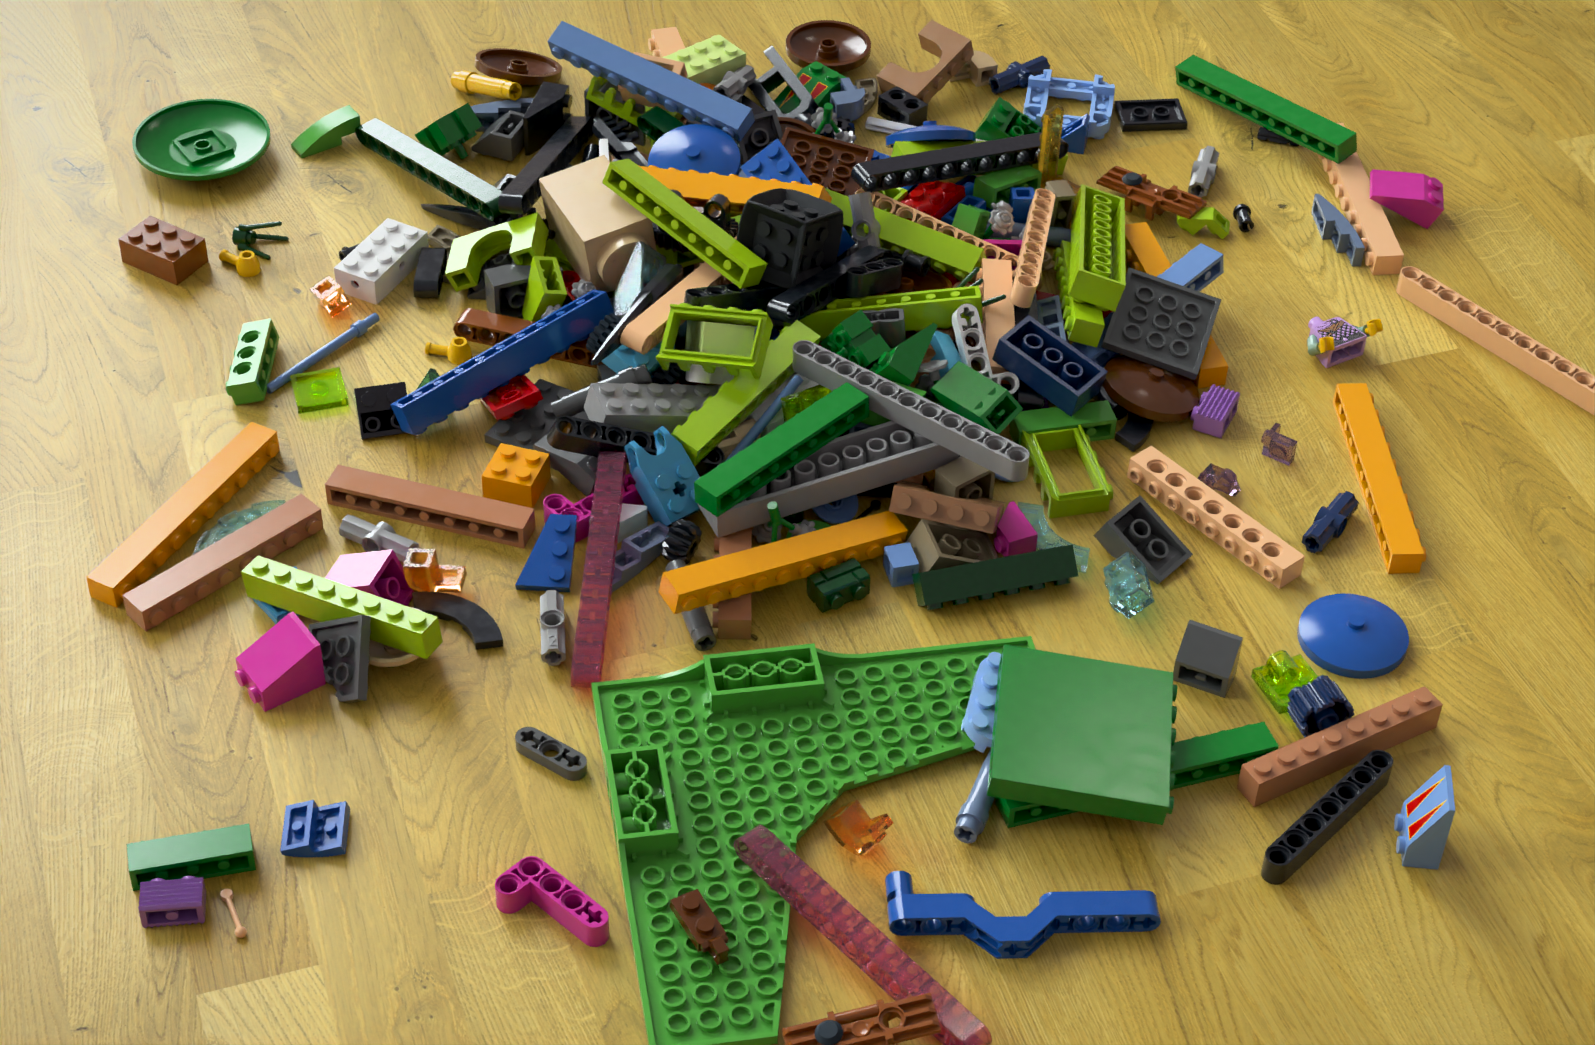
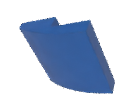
[280,800,350,857]

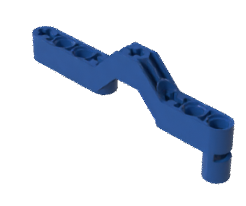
[885,871,1161,959]

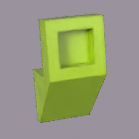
[1177,207,1230,239]

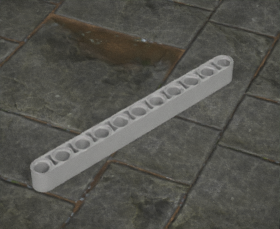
[793,340,1029,482]

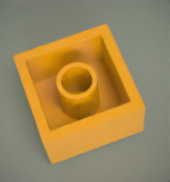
[481,443,551,508]

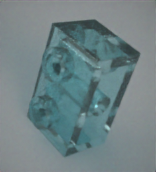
[1103,551,1154,619]

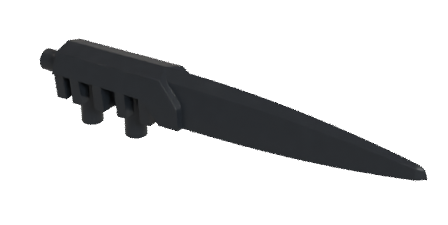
[592,116,648,167]
[421,204,555,242]
[591,263,683,366]

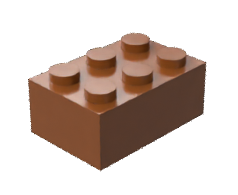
[118,215,208,285]

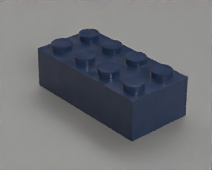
[992,315,1108,416]

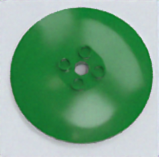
[132,99,271,181]

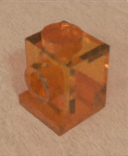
[310,276,351,318]

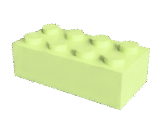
[661,35,746,85]
[685,320,755,357]

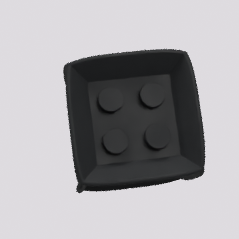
[736,188,844,289]

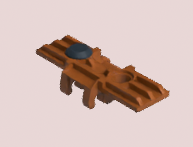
[1096,166,1207,221]
[782,992,941,1045]

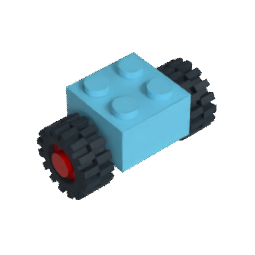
[586,313,686,385]

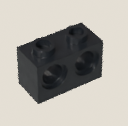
[877,86,928,126]

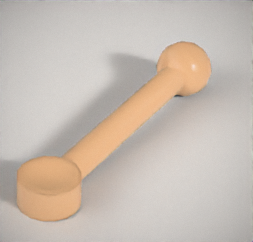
[220,889,247,938]

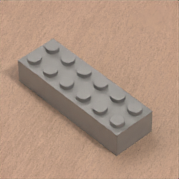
[584,382,748,440]

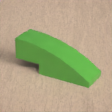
[291,105,361,158]

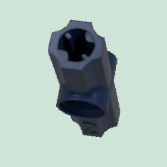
[989,55,1050,95]
[1302,491,1359,554]

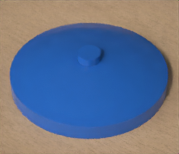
[885,121,976,148]
[648,124,741,176]
[1297,593,1409,679]

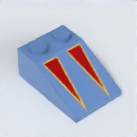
[1394,765,1455,870]

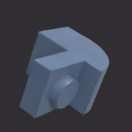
[830,77,865,121]

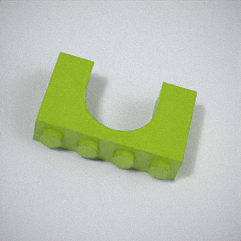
[445,212,549,292]

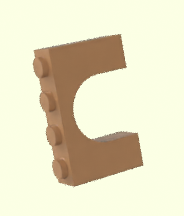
[877,20,974,104]
[889,481,1005,534]

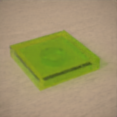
[290,367,349,414]

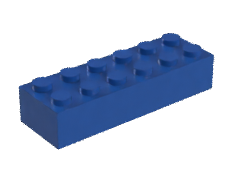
[741,138,855,257]

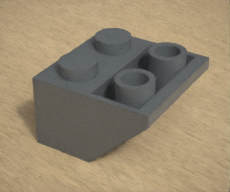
[471,110,525,161]
[1173,620,1243,698]

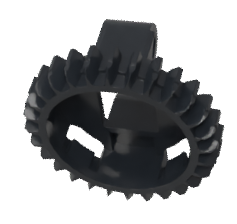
[652,189,739,254]

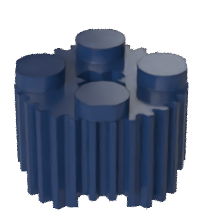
[1287,675,1355,738]

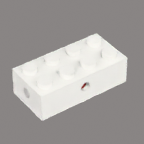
[334,218,429,305]

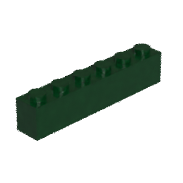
[912,544,1078,610]

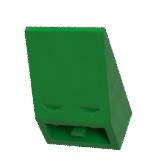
[975,97,1047,141]
[930,361,1023,435]

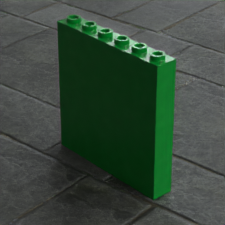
[987,644,1178,825]

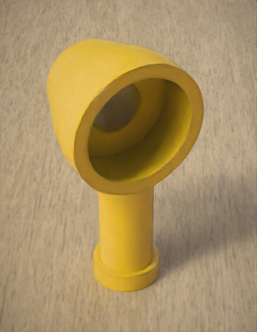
[219,249,261,277]
[425,337,472,365]

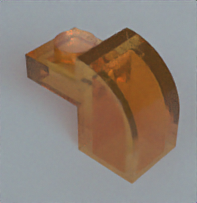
[403,548,467,593]
[823,800,893,856]

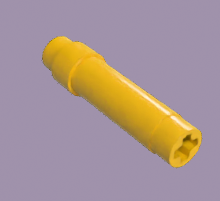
[451,70,522,100]

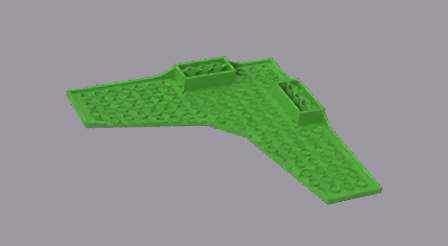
[591,636,1035,1045]

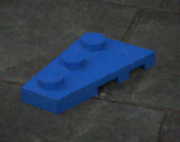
[515,514,578,592]

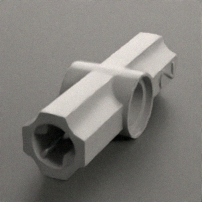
[713,65,757,98]
[1188,146,1219,198]
[849,192,881,250]
[339,514,419,564]
[540,590,566,666]

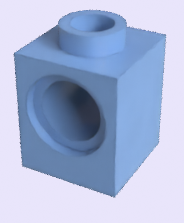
[883,542,919,587]

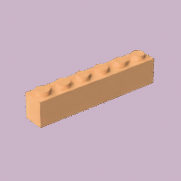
[975,258,1015,385]

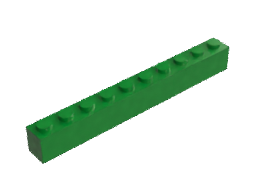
[1175,55,1357,164]
[995,722,1279,828]

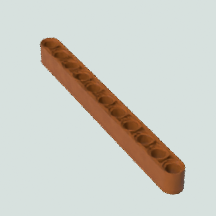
[453,308,707,385]

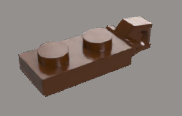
[670,889,729,965]

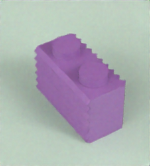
[1191,384,1240,439]
[138,876,206,928]

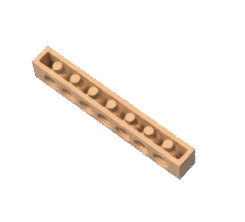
[1127,445,1305,589]

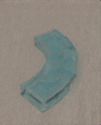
[193,500,285,555]
[1018,502,1090,573]

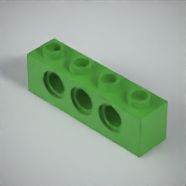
[226,318,280,405]

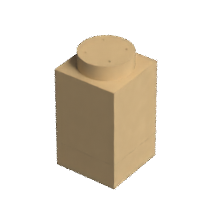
[539,155,660,293]

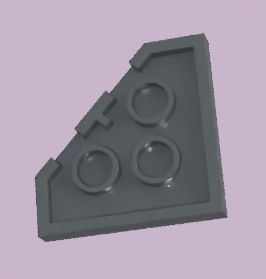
[309,615,371,703]

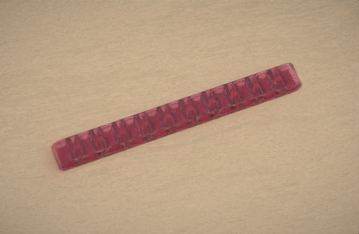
[571,451,627,688]
[734,825,992,1045]

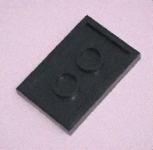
[1114,98,1188,132]

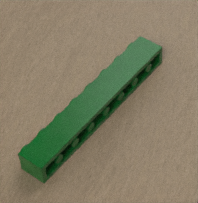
[694,382,869,517]

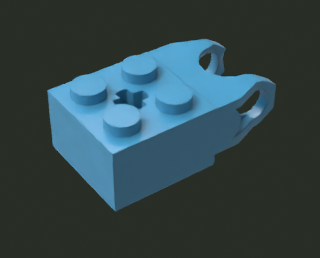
[624,426,700,527]

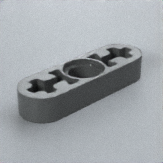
[515,727,587,781]

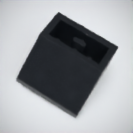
[353,382,407,439]

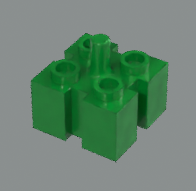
[415,103,482,160]
[820,310,891,369]

